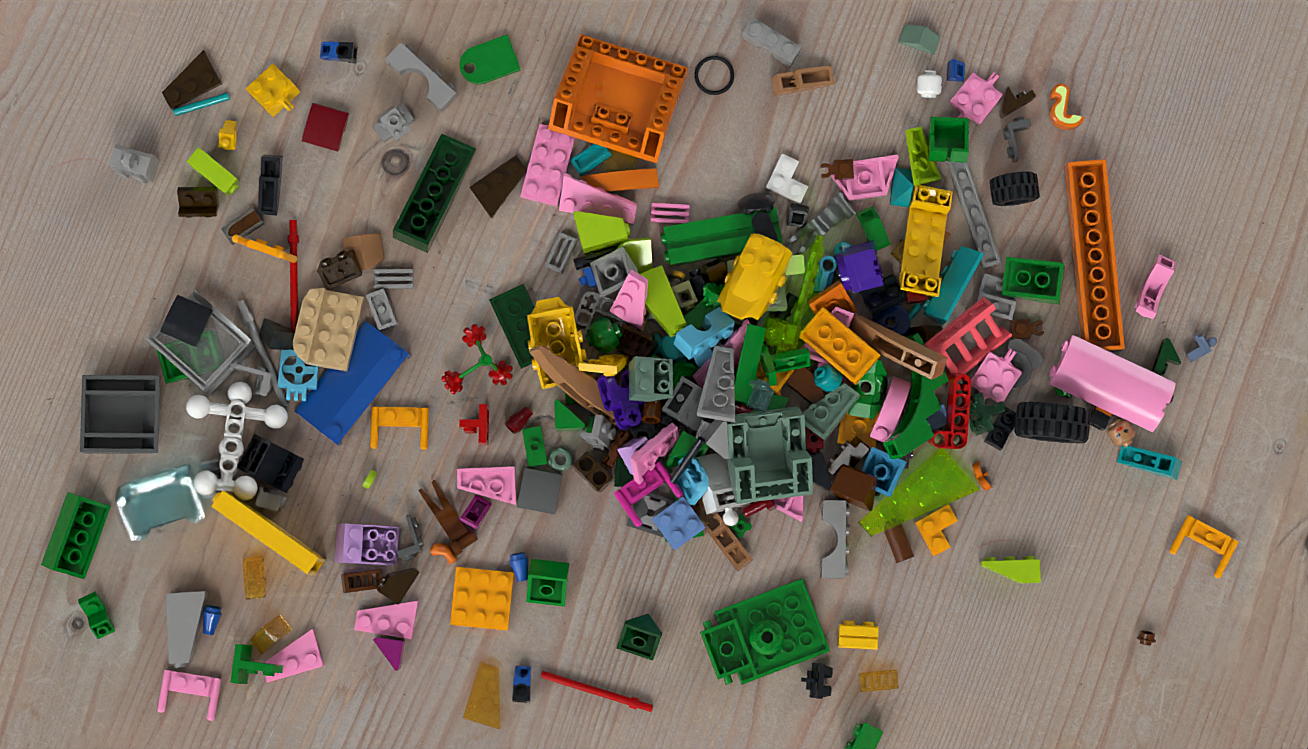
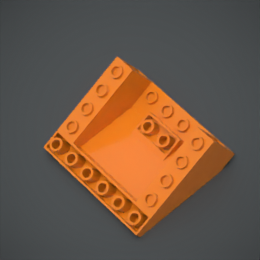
[548,34,688,163]

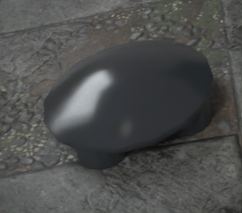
[738,193,775,215]

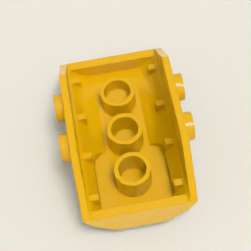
[717,233,792,320]
[527,297,587,389]

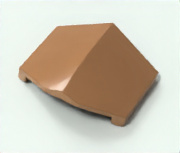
[343,233,384,270]

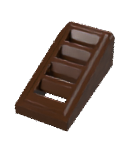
[341,569,382,593]

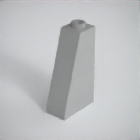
[166,591,208,668]

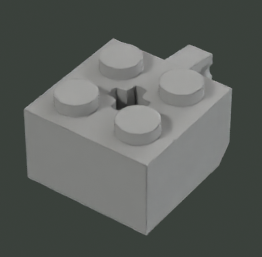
[109,144,160,183]

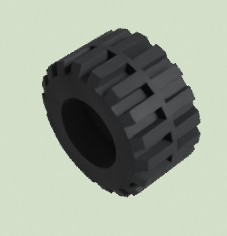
[989,171,1040,206]

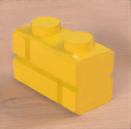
[837,620,879,650]

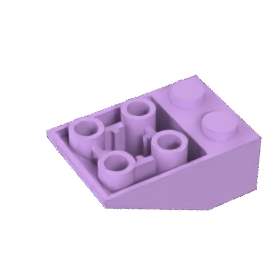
[335,524,399,565]

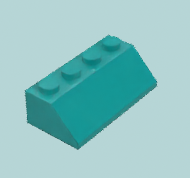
[922,246,984,325]

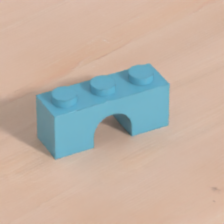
[674,307,735,359]

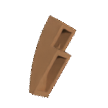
[771,65,835,96]

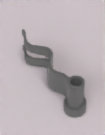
[786,191,856,255]

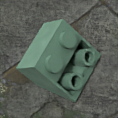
[629,356,673,402]

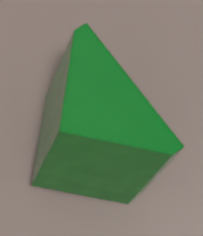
[554,399,586,432]
[665,431,708,469]

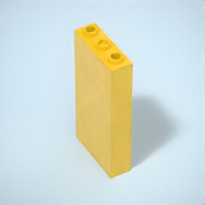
[211,490,326,575]

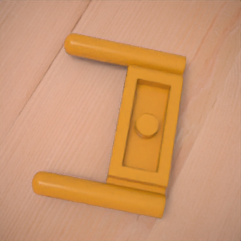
[232,235,297,263]
[370,407,429,450]
[1169,515,1239,578]

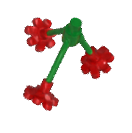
[441,324,513,395]

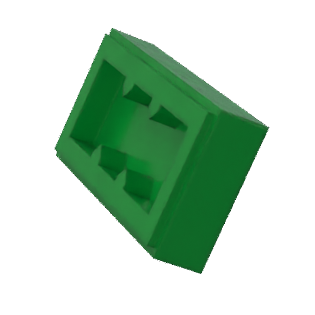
[522,426,548,467]

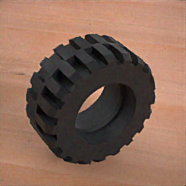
[1014,402,1091,444]

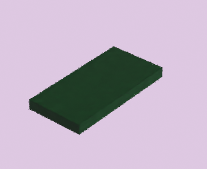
[489,284,535,369]

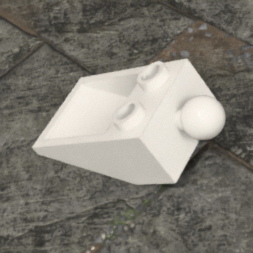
[695,453,750,526]

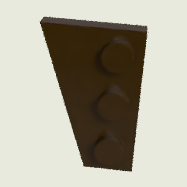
[162,50,222,110]
[469,155,527,219]

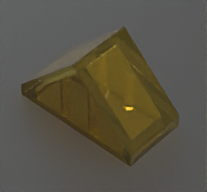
[250,615,292,655]

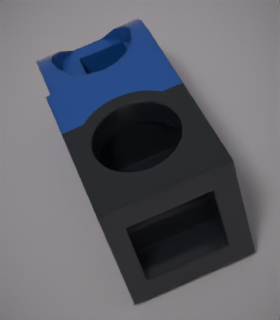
[320,42,358,64]
[512,666,531,703]

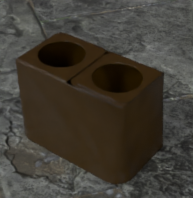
[572,451,613,492]

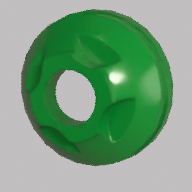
[749,619,784,655]

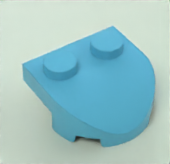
[677,458,709,505]

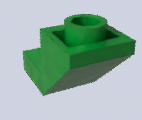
[856,206,891,251]
[78,591,115,639]

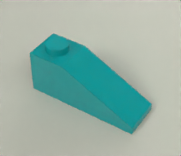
[1117,445,1182,480]

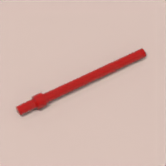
[288,220,299,330]
[540,671,654,712]

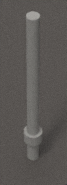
[237,300,289,408]

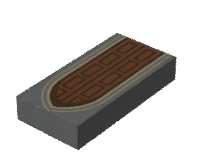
[221,207,264,245]

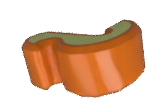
[1048,83,1085,130]

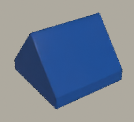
[947,59,965,82]

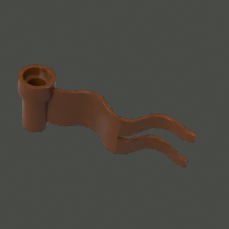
[418,480,478,556]

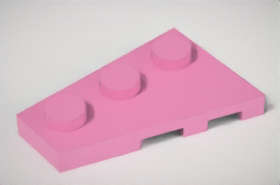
[630,423,679,485]

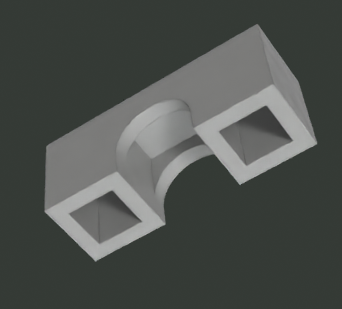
[742,17,801,68]

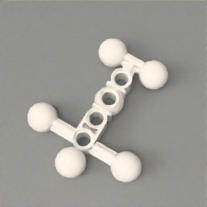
[186,381,288,500]

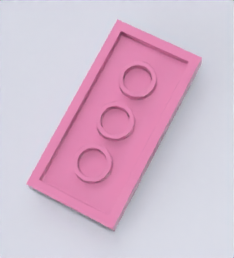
[520,124,575,207]

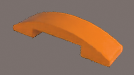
[581,168,659,192]

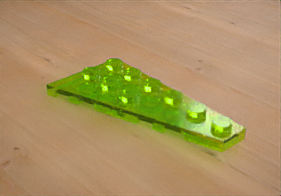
[784,235,825,352]
[858,448,980,537]

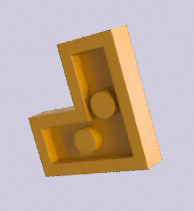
[914,504,958,557]

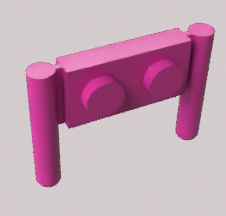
[614,461,684,527]

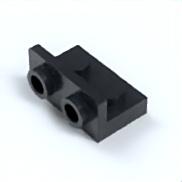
[860,274,907,316]

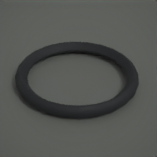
[694,56,734,95]

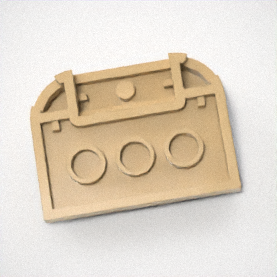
[293,288,365,372]

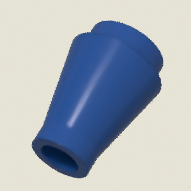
[509,552,528,582]
[203,605,222,635]

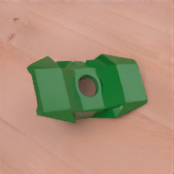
[848,359,887,419]

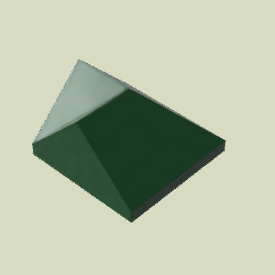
[616,614,662,661]

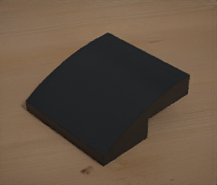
[160,295,213,347]

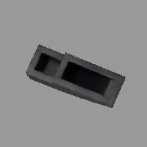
[258,154,283,216]

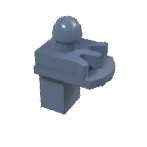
[1186,333,1217,362]

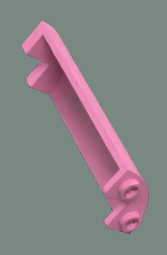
[1049,335,1176,432]

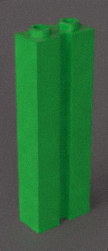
[660,207,783,267]

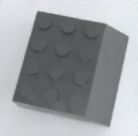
[80,375,160,454]

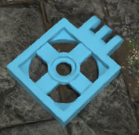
[278,349,319,401]

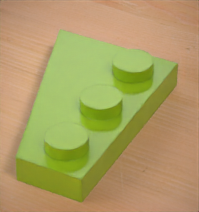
[905,126,941,186]

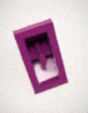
[459,495,492,530]
[373,637,405,671]

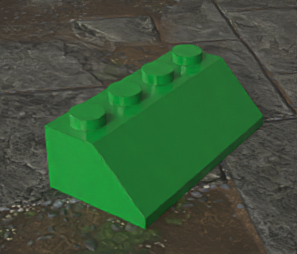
[41,492,111,579]

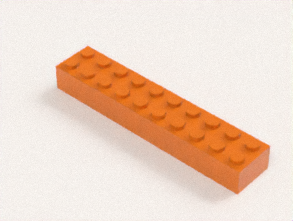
[1064,159,1125,352]

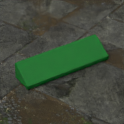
[734,324,766,404]

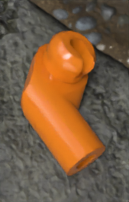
[430,543,458,564]

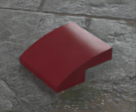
[301,103,349,152]

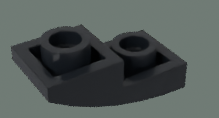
[984,406,1016,451]

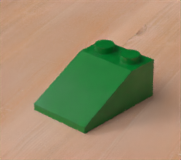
[1001,257,1065,305]

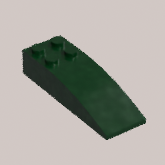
[393,134,476,253]

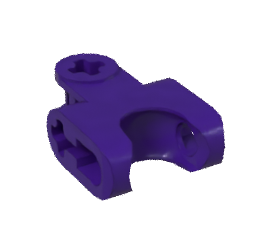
[597,370,643,430]

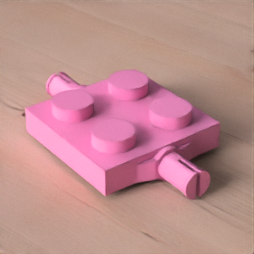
[950,72,1003,126]
[971,348,1022,407]

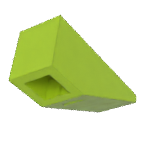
[979,556,1041,583]

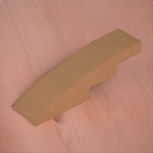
[691,498,753,571]

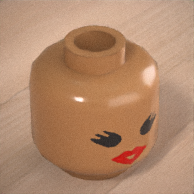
[1107,418,1136,447]

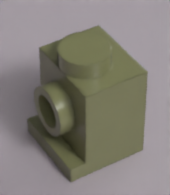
[671,280,698,311]

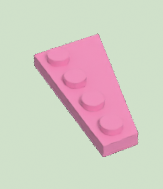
[559,173,637,224]

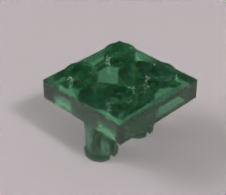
[969,392,1006,436]

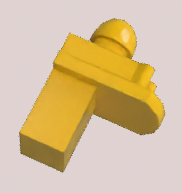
[218,120,237,150]

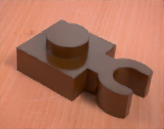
[820,159,854,180]
[1009,319,1044,340]

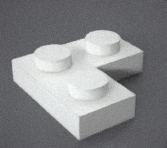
[766,154,808,204]

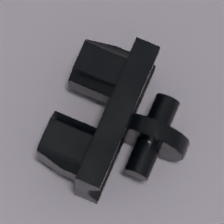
[801,663,833,699]

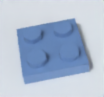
[652,497,706,551]

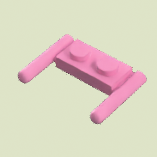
[157,670,222,721]

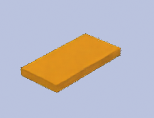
[797,307,881,385]

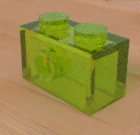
[763,316,802,351]

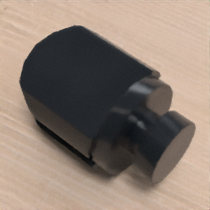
[689,269,709,298]

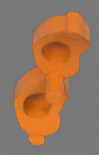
[972,461,993,491]

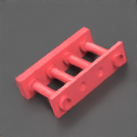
[924,297,1012,380]

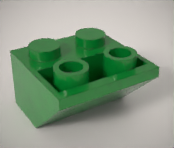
[844,721,883,749]

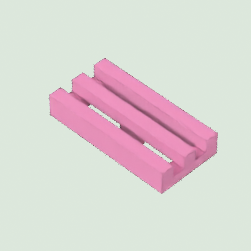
[651,203,690,224]

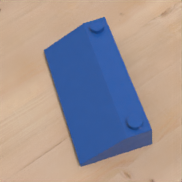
[295,321,411,446]

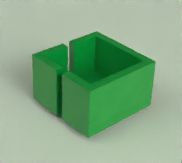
[928,117,969,163]

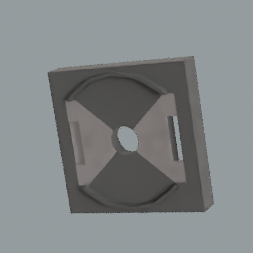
[626,493,675,537]

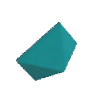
[890,167,914,208]

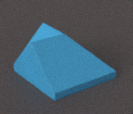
[861,447,907,497]

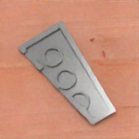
[697,346,735,423]

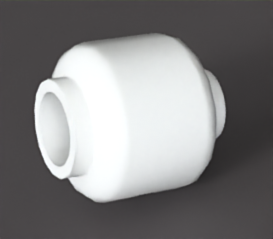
[917,70,942,98]

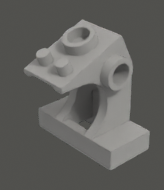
[373,105,415,143]

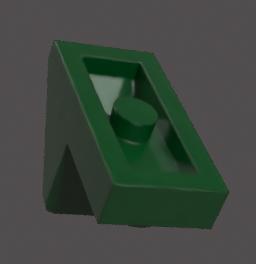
[1151,338,1181,376]

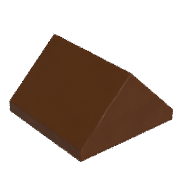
[830,464,877,512]

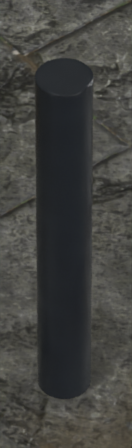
[670,436,705,484]

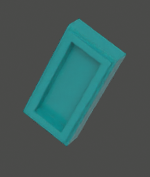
[570,144,612,176]

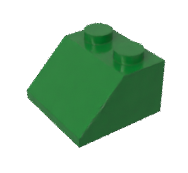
[526,559,569,607]

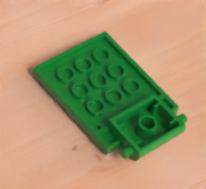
[700,579,830,685]

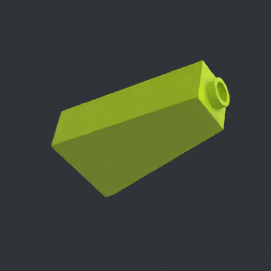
[640,265,687,337]

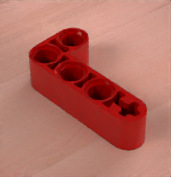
[928,372,971,449]

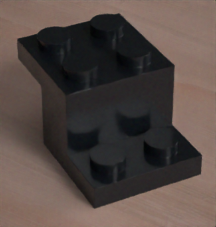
[237,434,304,494]

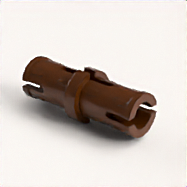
[601,429,632,468]

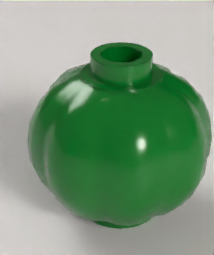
[585,317,622,353]

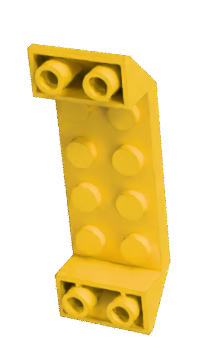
[899,185,953,297]

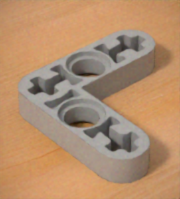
[575,291,628,344]

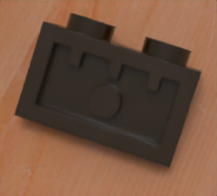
[177,187,219,218]
[317,249,362,290]

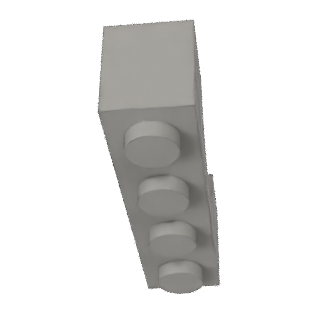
[385,42,457,113]
[821,500,850,579]

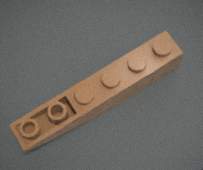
[849,311,948,380]
[529,345,624,425]

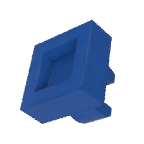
[578,267,597,287]

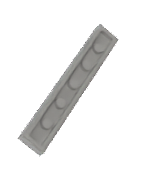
[946,161,1001,269]

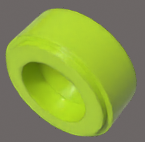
[362,469,377,489]

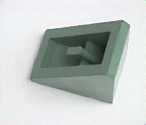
[899,25,940,55]

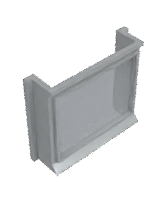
[146,289,256,397]

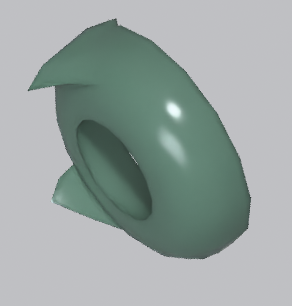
[548,447,573,472]

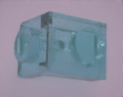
[747,379,774,412]

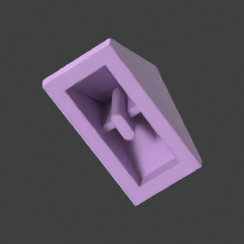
[617,437,648,475]

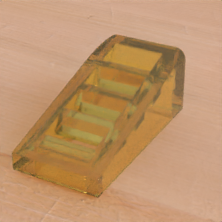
[858,669,899,692]

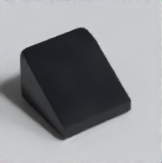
[787,203,809,228]

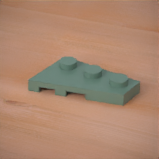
[802,383,860,441]

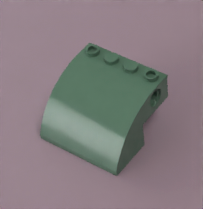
[727,406,813,504]

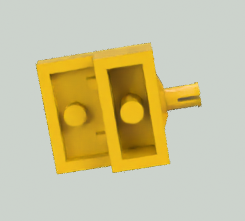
[245,63,300,117]

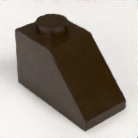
[377,568,420,605]

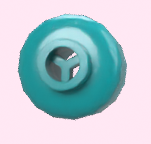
[814,364,842,393]

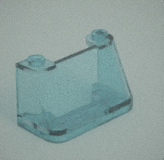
[115,464,206,541]

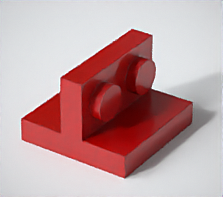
[459,404,489,446]

